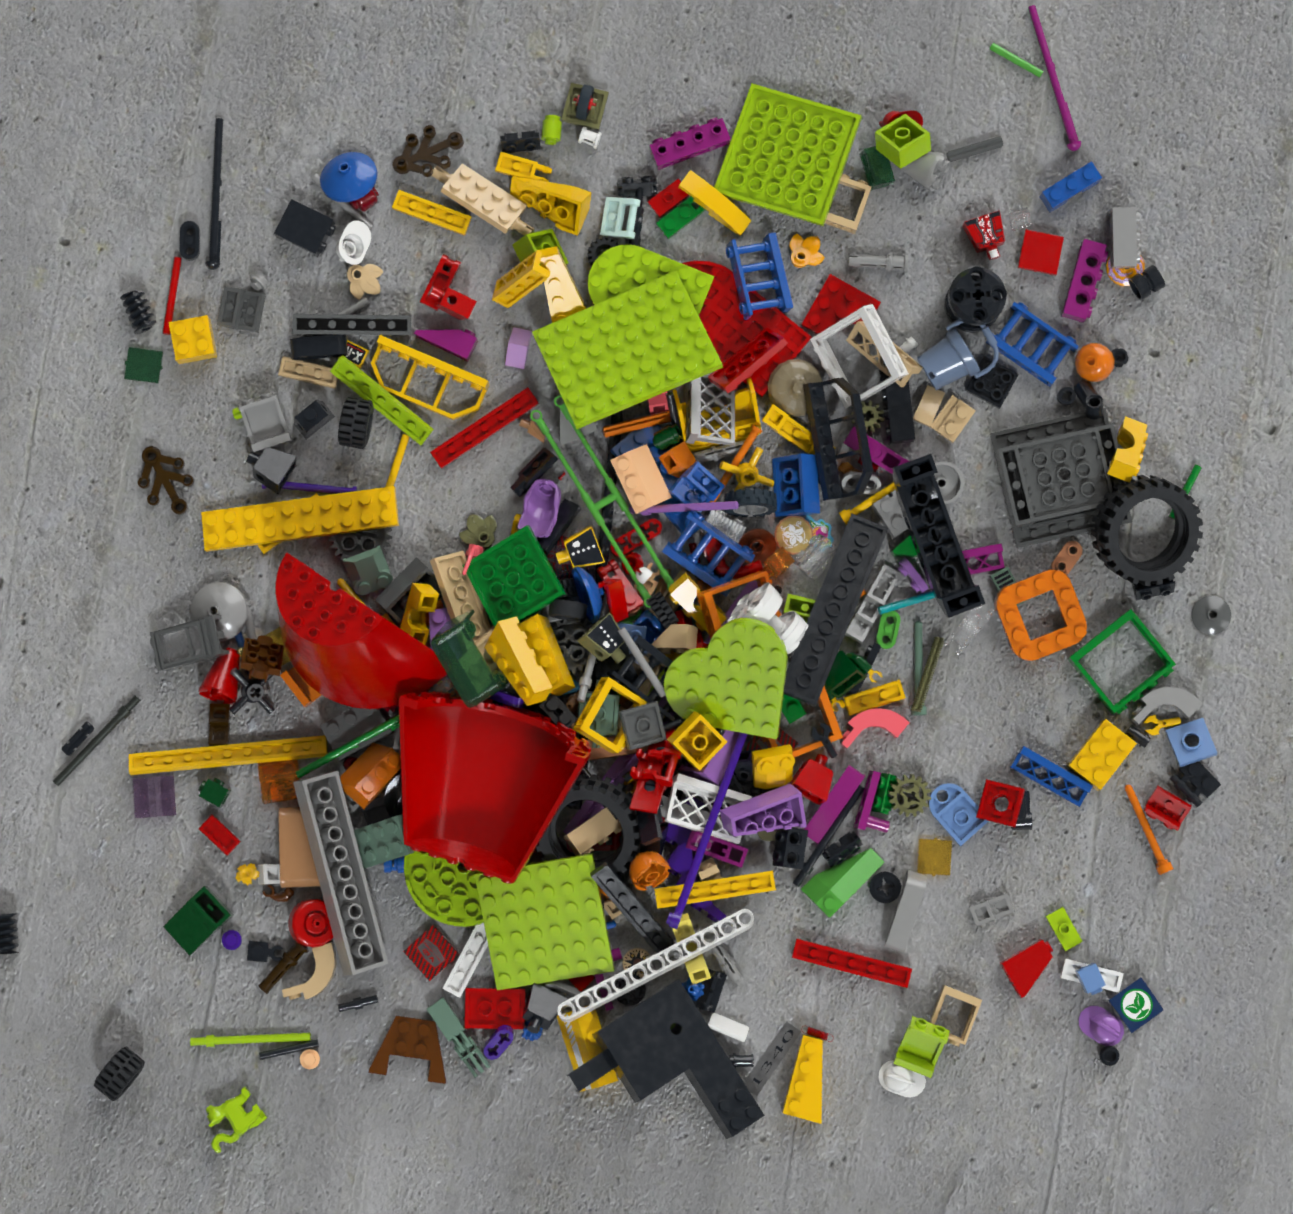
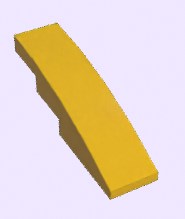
[679,170,752,236]

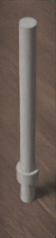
[577,593,609,702]

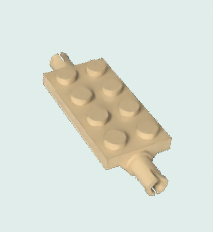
[431,163,535,236]

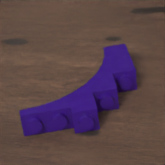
[666,794,726,923]

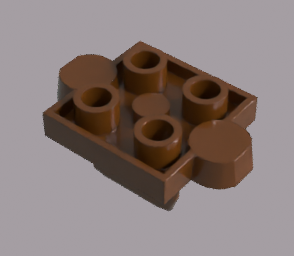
[240,635,284,682]

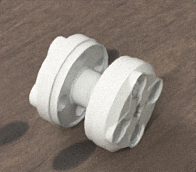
[727,582,808,654]

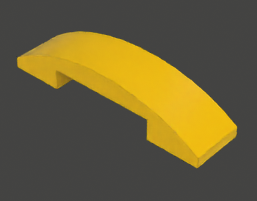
[761,404,836,455]

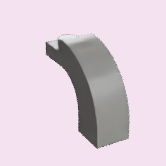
[1131,687,1203,725]

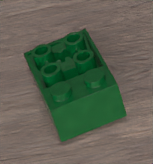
[163,886,234,956]

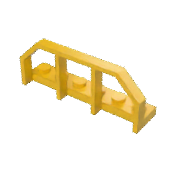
[371,335,490,420]

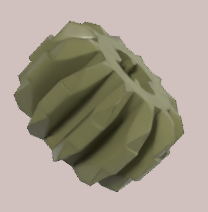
[851,400,884,433]

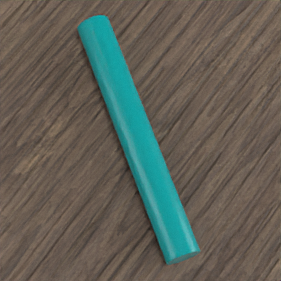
[878,591,935,615]

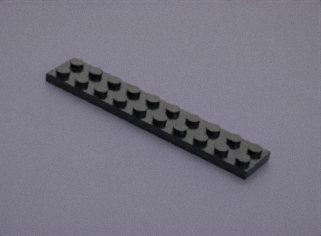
[784,514,888,707]

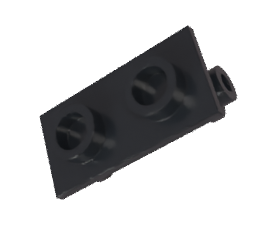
[500,130,541,153]
[618,176,657,198]
[1133,578,1175,600]
[822,831,863,867]
[696,969,727,1013]

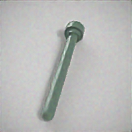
[911,621,927,716]

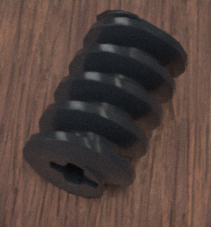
[120,291,157,334]
[0,913,19,954]

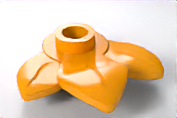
[789,233,825,268]

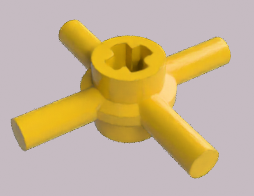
[719,447,774,491]

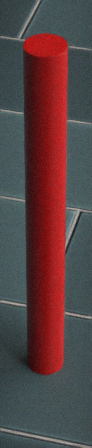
[162,257,182,335]

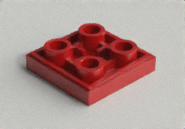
[1018,229,1064,276]

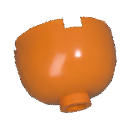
[1075,343,1115,382]
[629,851,670,891]

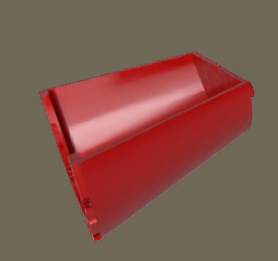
[275,552,453,709]
[399,692,591,884]

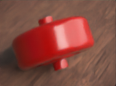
[288,899,333,947]

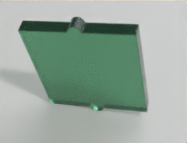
[124,347,163,384]

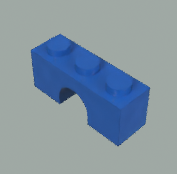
[1039,161,1102,213]

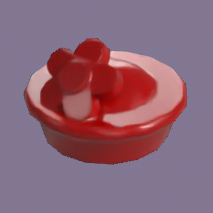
[622,552,644,576]

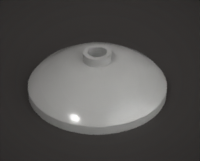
[190,582,248,641]

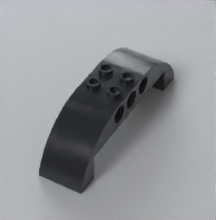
[893,454,985,618]

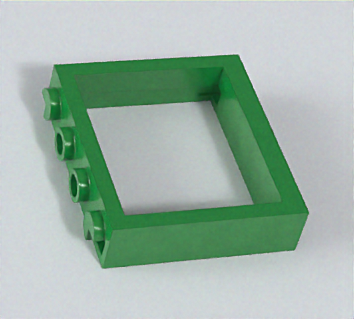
[1067,609,1176,714]

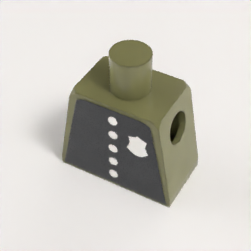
[577,613,626,664]

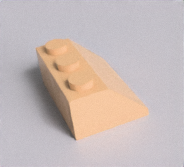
[610,444,672,514]

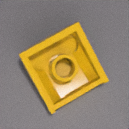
[752,744,795,789]

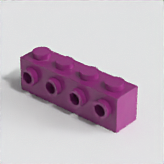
[649,117,731,170]

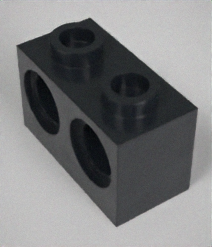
[772,828,808,870]

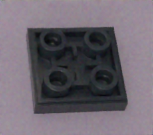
[965,356,1019,409]

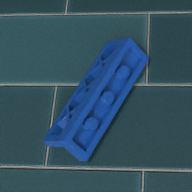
[1010,746,1093,807]

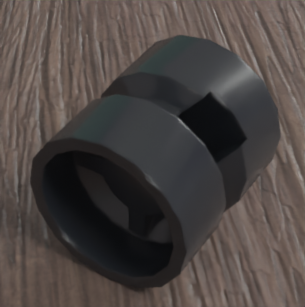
[1128,265,1165,301]

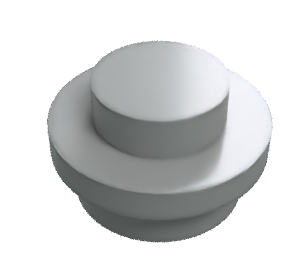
[250,273,268,291]

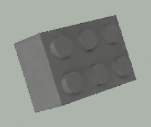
[320,708,393,761]

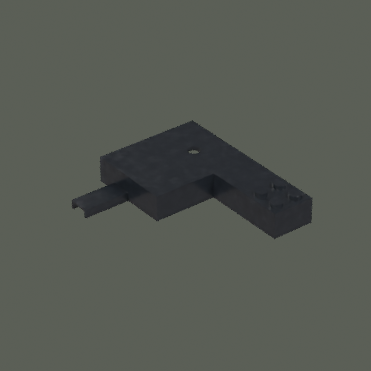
[567,979,765,1139]

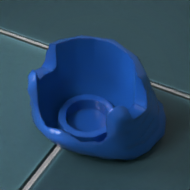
[633,610,666,645]

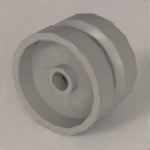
[934,461,964,504]

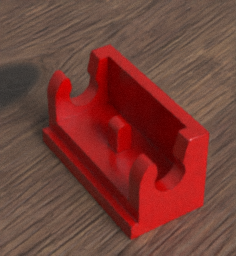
[598,578,629,623]

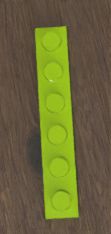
[330,355,434,445]

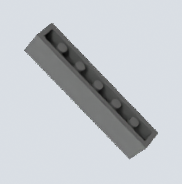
[293,314,411,335]

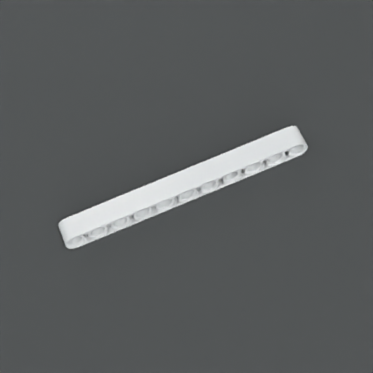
[557,909,754,1022]

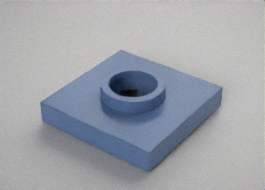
[1165,718,1217,767]

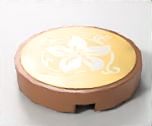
[774,516,814,555]

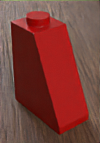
[1000,939,1053,998]

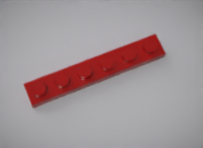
[430,387,539,469]
[791,938,912,988]

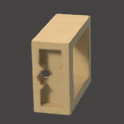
[825,174,871,234]
[929,985,982,1047]

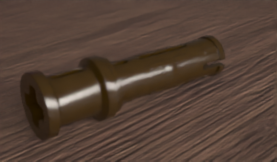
[258,941,309,994]

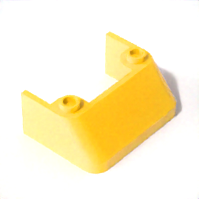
[672,377,761,452]

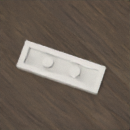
[1060,959,1124,993]

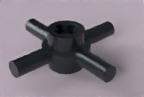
[229,668,275,715]

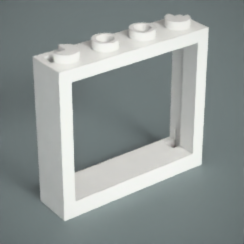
[810,304,909,409]

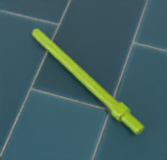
[190,1033,311,1047]

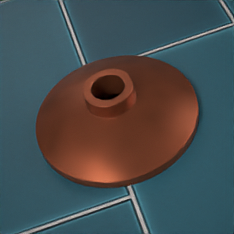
[738,528,776,564]

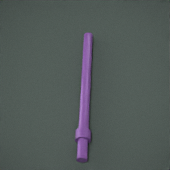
[628,501,738,515]

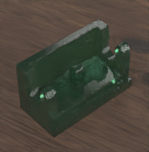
[859,146,895,191]

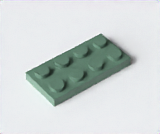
[354,814,414,869]

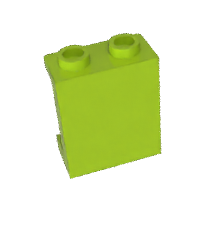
[893,1016,950,1078]

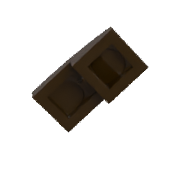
[208,704,230,746]

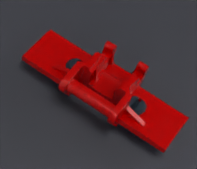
[630,730,682,814]

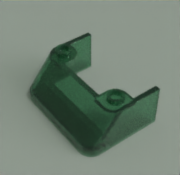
[431,609,509,708]

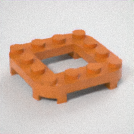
[994,570,1087,661]

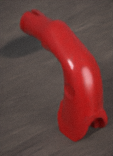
[703,538,763,579]

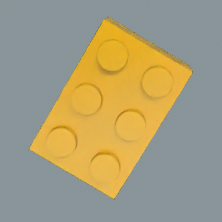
[1066,719,1137,791]

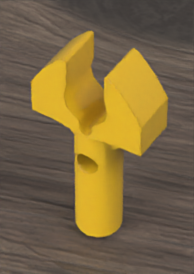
[1143,715,1181,736]

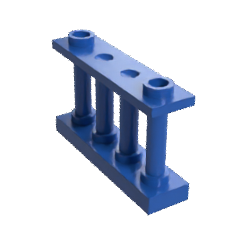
[726,232,793,320]
[986,301,1079,387]
[662,511,755,597]

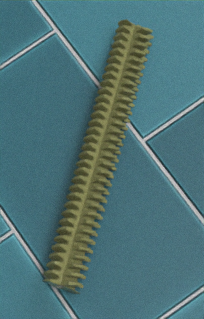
[911,637,944,712]

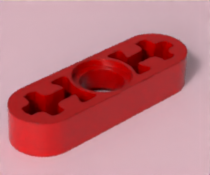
[611,519,662,557]

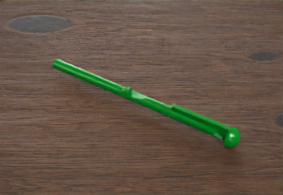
[295,714,400,779]

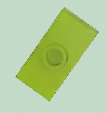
[1045,907,1083,951]

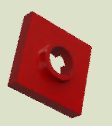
[976,779,1025,828]

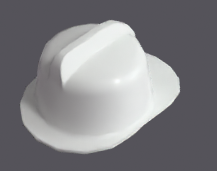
[335,221,371,265]
[878,1060,926,1098]

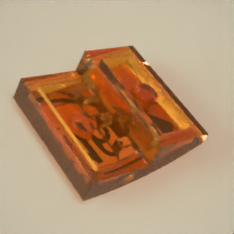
[258,759,301,804]

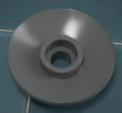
[1192,596,1231,635]

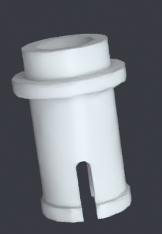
[900,337,919,354]

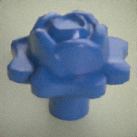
[682,977,705,1001]
[521,1021,543,1041]

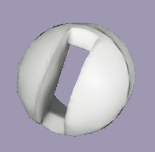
[636,567,653,585]

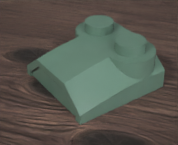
[343,545,393,595]

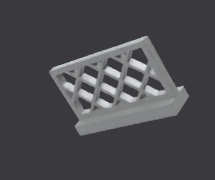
[686,372,735,446]

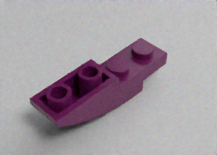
[843,426,909,474]

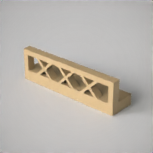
[846,321,923,387]

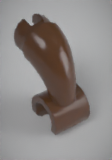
[262,884,294,902]

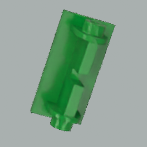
[871,773,897,815]

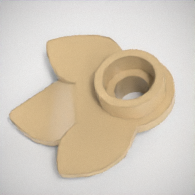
[347,264,383,300]

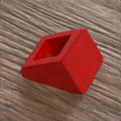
[568,975,595,992]

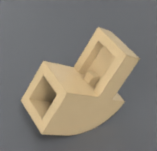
[698,857,722,881]

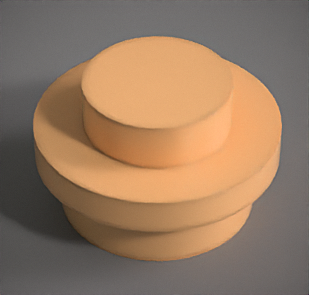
[300,1049,320,1069]

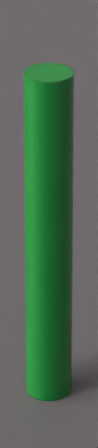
[1168,464,1202,520]

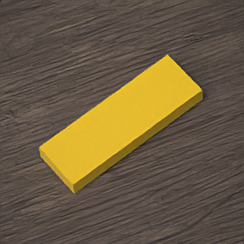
[843,680,906,716]

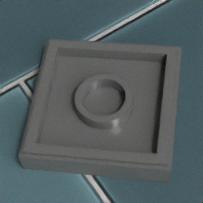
[618,701,667,750]

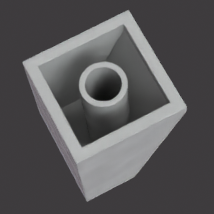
[560,397,598,451]

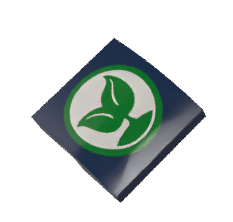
[1108,977,1163,1034]

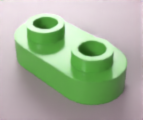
[876,611,901,649]

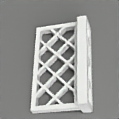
[664,773,752,844]

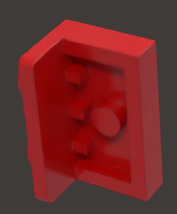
[1144,785,1192,831]

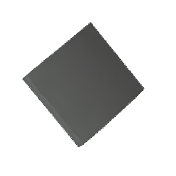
[217,287,266,333]

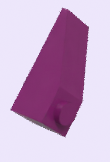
[414,329,478,362]
[686,830,748,868]

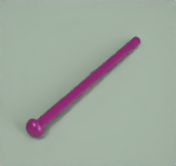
[1028,5,1081,151]

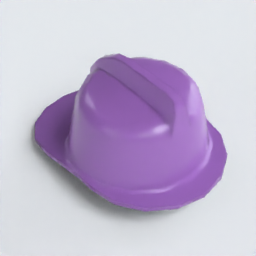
[1079,1006,1124,1046]

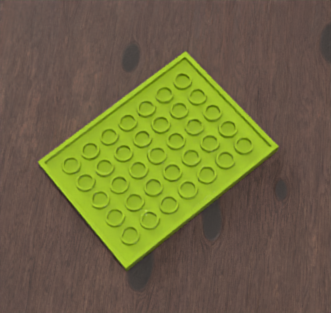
[532,271,723,430]

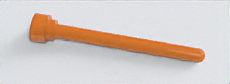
[1125,784,1174,875]

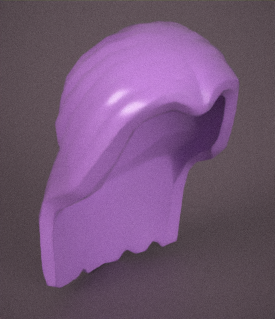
[517,478,561,538]

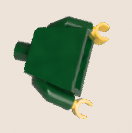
[824,650,883,712]

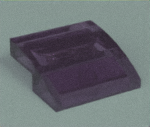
[132,776,176,819]

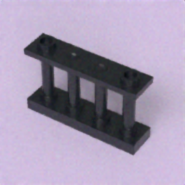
[607,635,675,722]

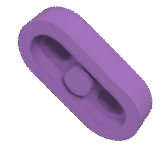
[898,557,929,593]

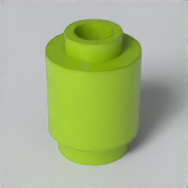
[541,115,562,145]

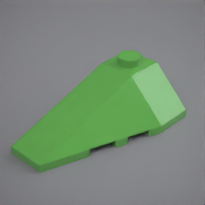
[801,848,884,918]

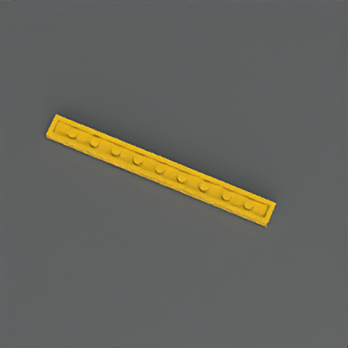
[129,735,327,775]

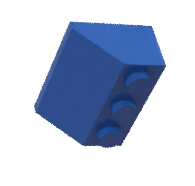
[772,453,820,517]

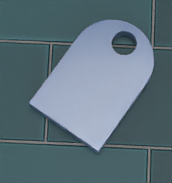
[929,783,989,846]

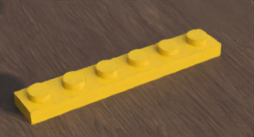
[654,870,776,909]

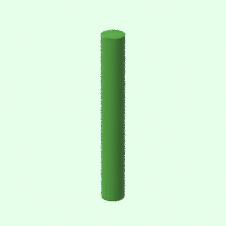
[990,43,1043,78]

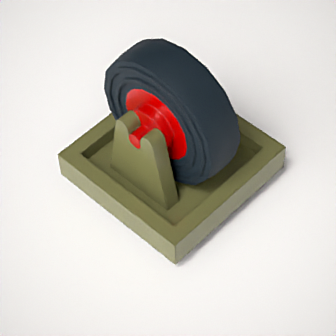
[561,83,609,131]

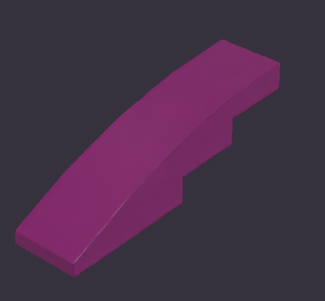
[804,765,865,843]

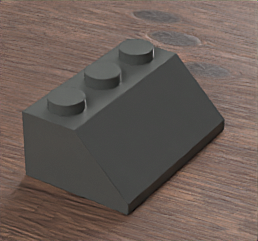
[375,557,442,624]

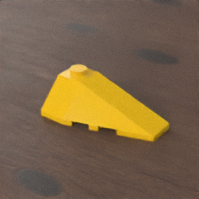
[510,176,592,236]

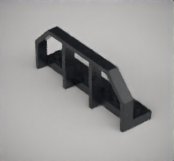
[803,378,873,501]

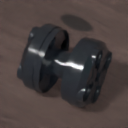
[944,266,1007,333]

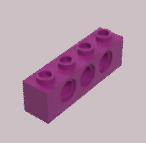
[1061,239,1108,323]

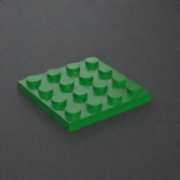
[462,525,566,627]

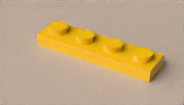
[392,190,472,236]

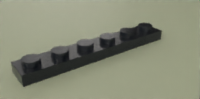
[590,862,676,953]

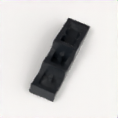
[637,781,664,846]

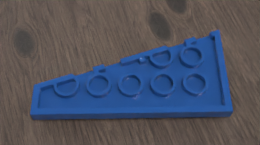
[610,425,701,539]

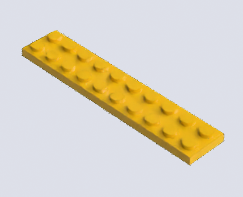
[201,486,399,552]

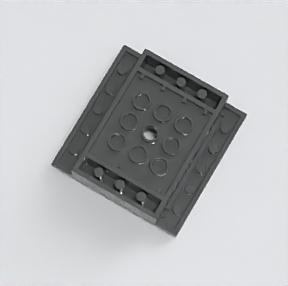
[990,408,1132,548]

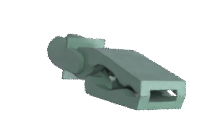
[426,997,491,1078]

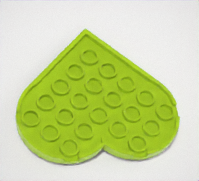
[588,244,714,316]
[664,618,788,739]

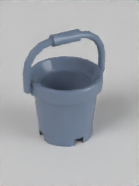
[917,317,999,391]

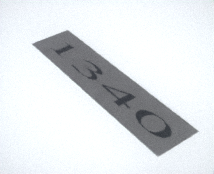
[744,1022,801,1095]

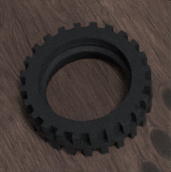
[1091,475,1203,586]
[536,774,641,876]

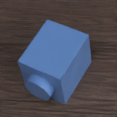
[1075,963,1106,995]

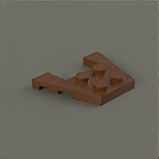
[368,1016,446,1084]

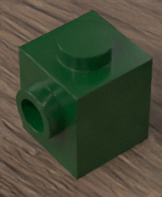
[198,778,231,808]

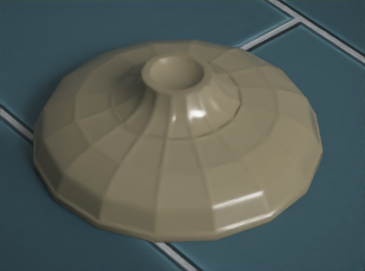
[767,359,824,417]

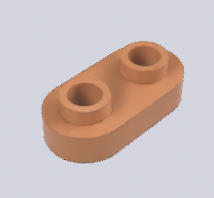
[1051,541,1082,575]

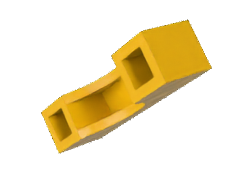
[1107,416,1148,483]

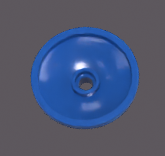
[320,152,378,202]
[572,566,604,624]

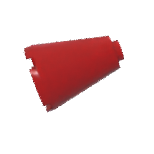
[198,647,240,705]

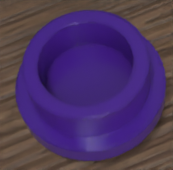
[222,930,242,950]

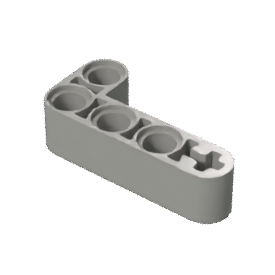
[884,870,927,953]

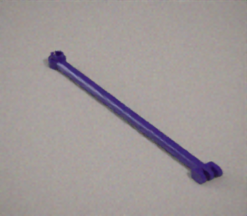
[666,732,748,929]

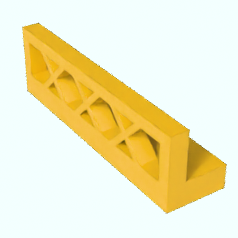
[492,250,551,308]

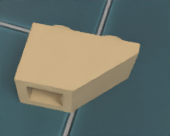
[652,624,698,655]

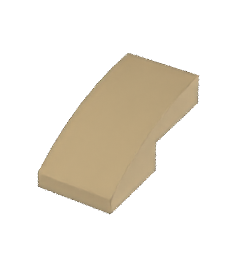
[913,385,945,427]

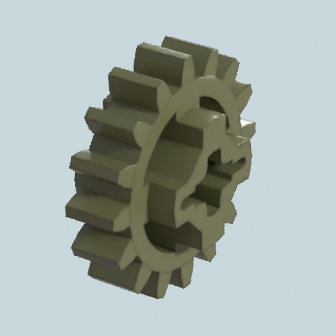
[888,773,931,817]

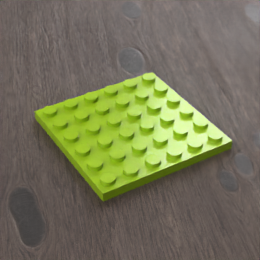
[714,83,862,226]
[474,853,615,990]

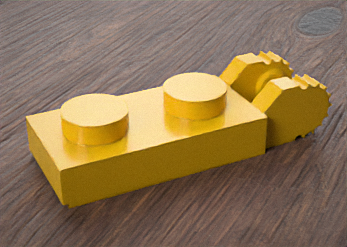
[495,152,552,182]

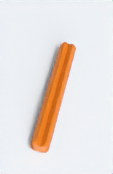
[602,410,671,438]

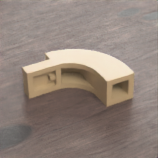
[282,942,337,1000]

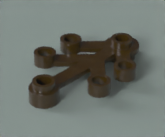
[392,125,464,177]
[138,446,194,515]

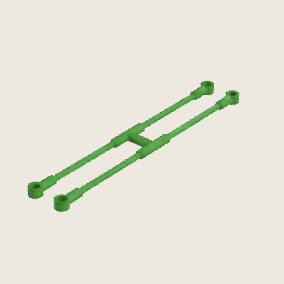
[530,395,674,608]

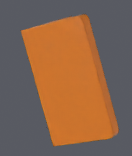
[280,667,322,707]

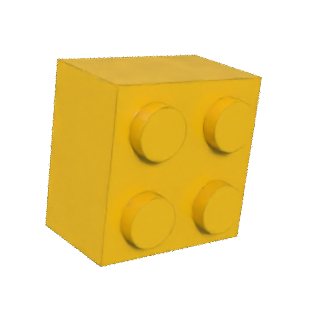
[169,315,217,364]
[667,711,727,771]

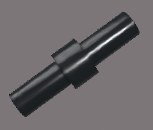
[338,995,379,1012]

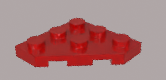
[801,274,881,335]

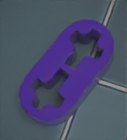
[489,688,524,708]
[484,1025,514,1060]

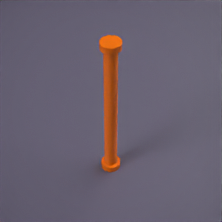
[710,425,763,502]

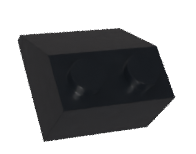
[594,642,642,692]

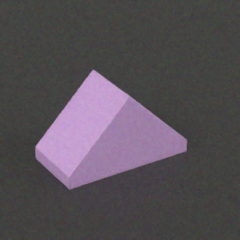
[505,327,532,369]

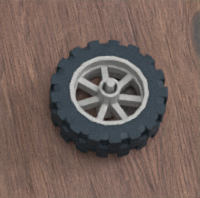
[724,488,777,517]

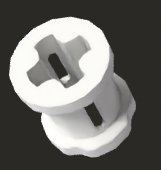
[578,126,602,149]

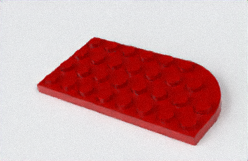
[682,261,812,398]

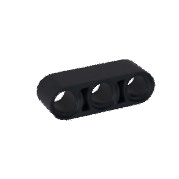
[290,334,348,360]

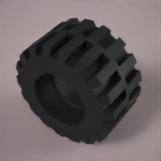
[338,397,374,449]
[94,1047,145,1101]

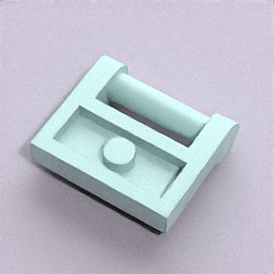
[600,197,640,239]

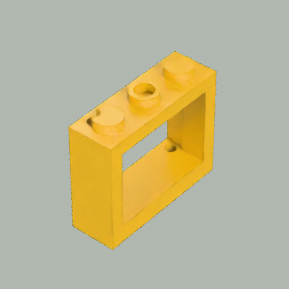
[573,677,647,753]

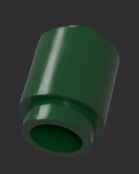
[652,424,683,450]

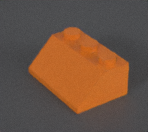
[340,743,401,809]

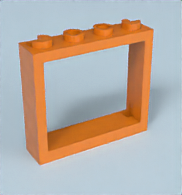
[696,571,782,639]
[761,686,843,757]

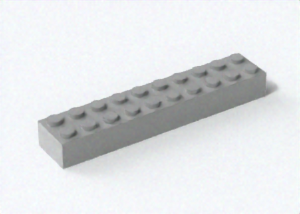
[293,771,388,975]

